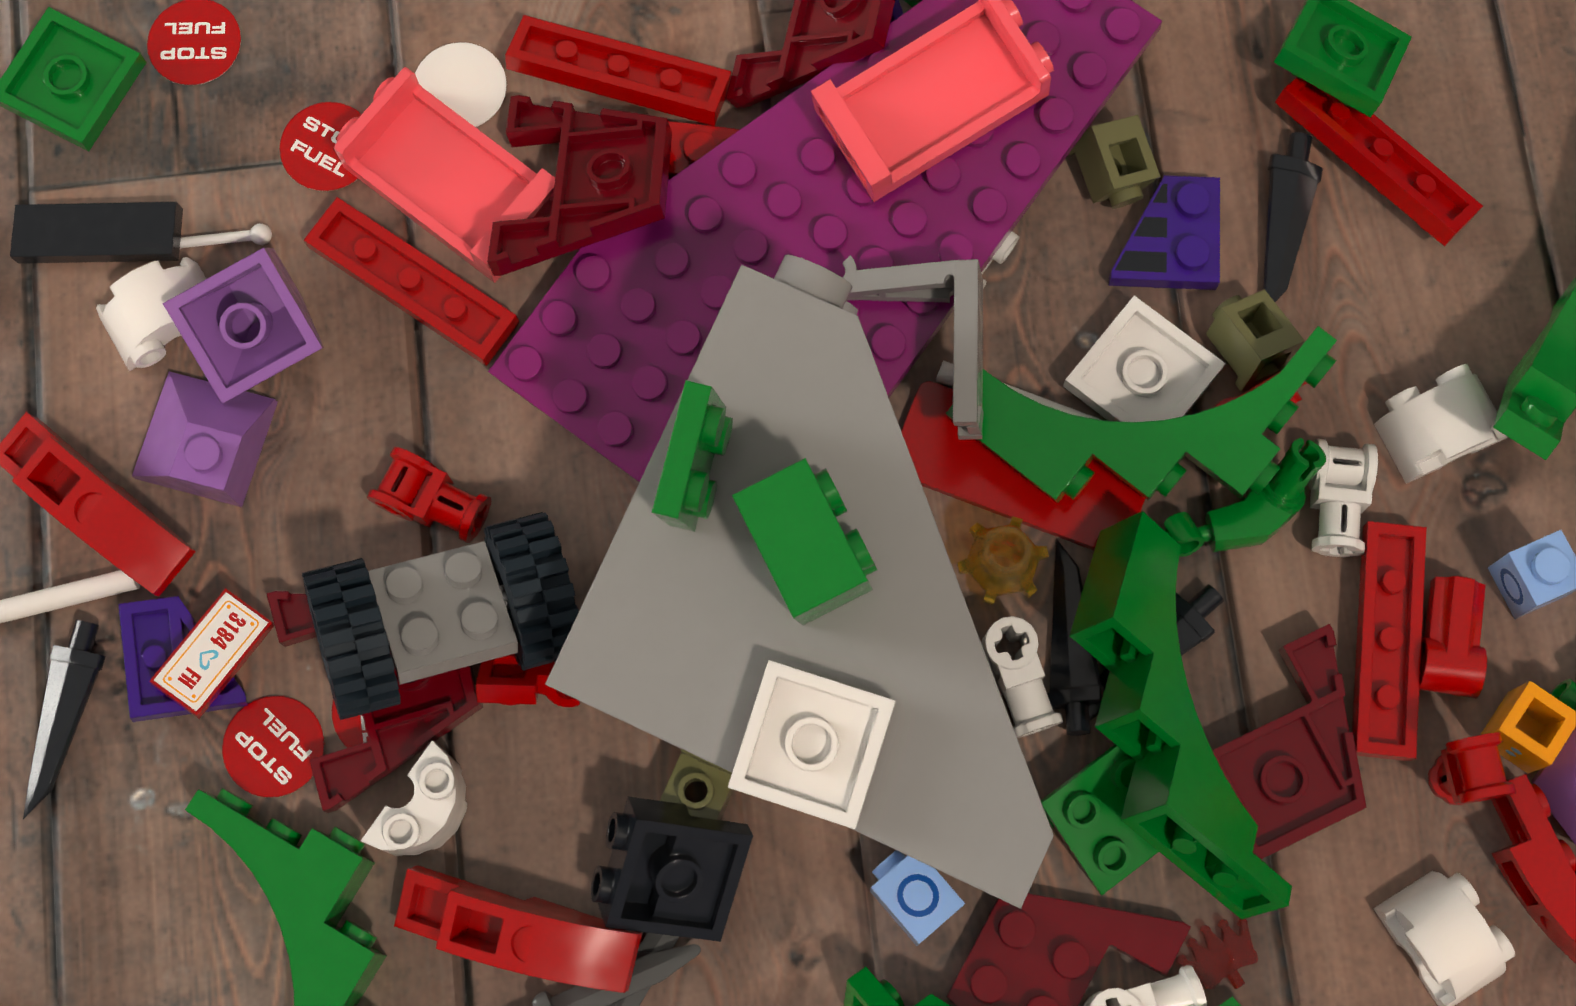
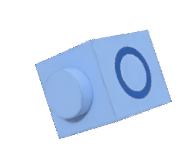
[1488,530,1576,619]
[870,850,965,946]

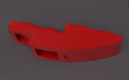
[0,412,196,597]
[1491,774,1576,964]
[394,865,642,993]

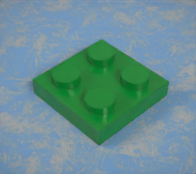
[1273,0,1412,118]
[0,7,147,152]
[652,380,733,532]

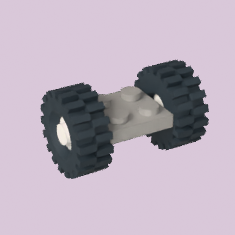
[302,512,579,720]

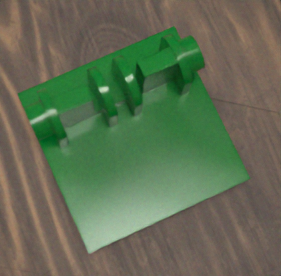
[1041,744,1159,896]

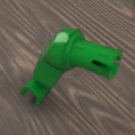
[1164,438,1326,557]

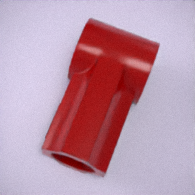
[1420,576,1487,699]

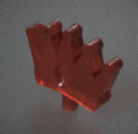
[1176,919,1258,989]

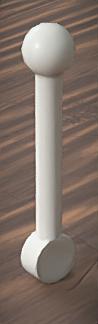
[180,223,272,249]

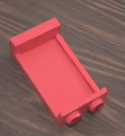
[811,0,1054,202]
[334,67,555,283]

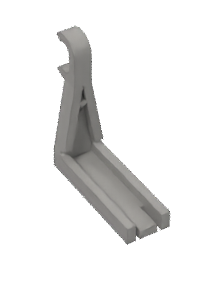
[801,255,984,440]

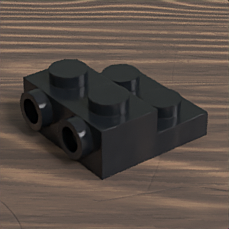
[591,796,753,942]

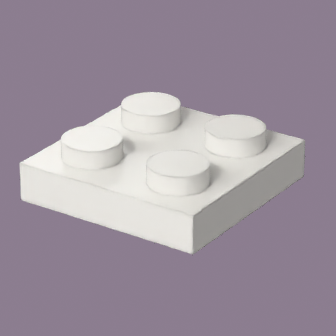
[1063,296,1226,422]
[728,660,896,829]

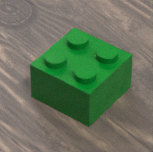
[732,458,877,625]

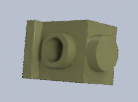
[1069,115,1161,209]
[1206,289,1305,392]
[660,749,734,820]

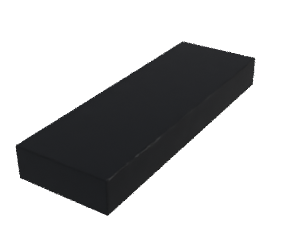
[10,202,183,264]

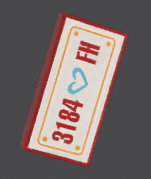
[150,588,274,719]

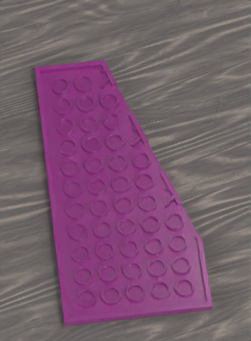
[488,0,1162,482]

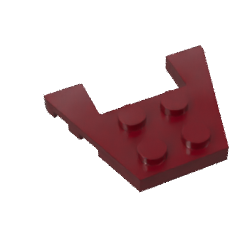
[726,0,895,109]
[487,95,672,276]
[267,591,483,813]
[1212,624,1367,859]
[946,893,1191,1006]

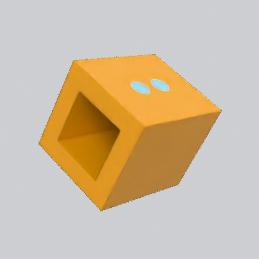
[1480,681,1576,774]

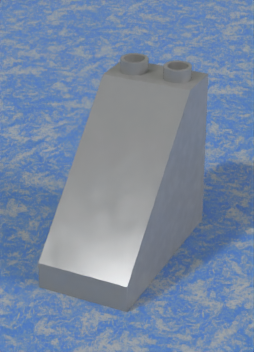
[545,255,1054,909]

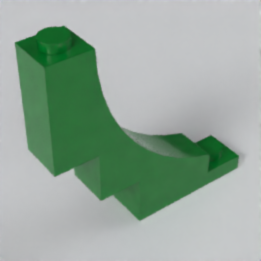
[1493,277,1576,460]
[1069,511,1292,920]

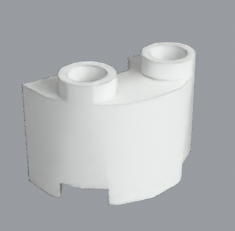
[96,257,206,371]
[1374,364,1507,484]
[361,740,467,856]
[1373,871,1515,1006]

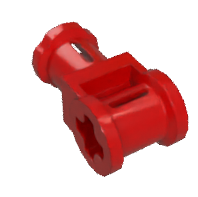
[367,447,492,543]
[1428,732,1516,805]

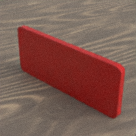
[901,381,1145,550]

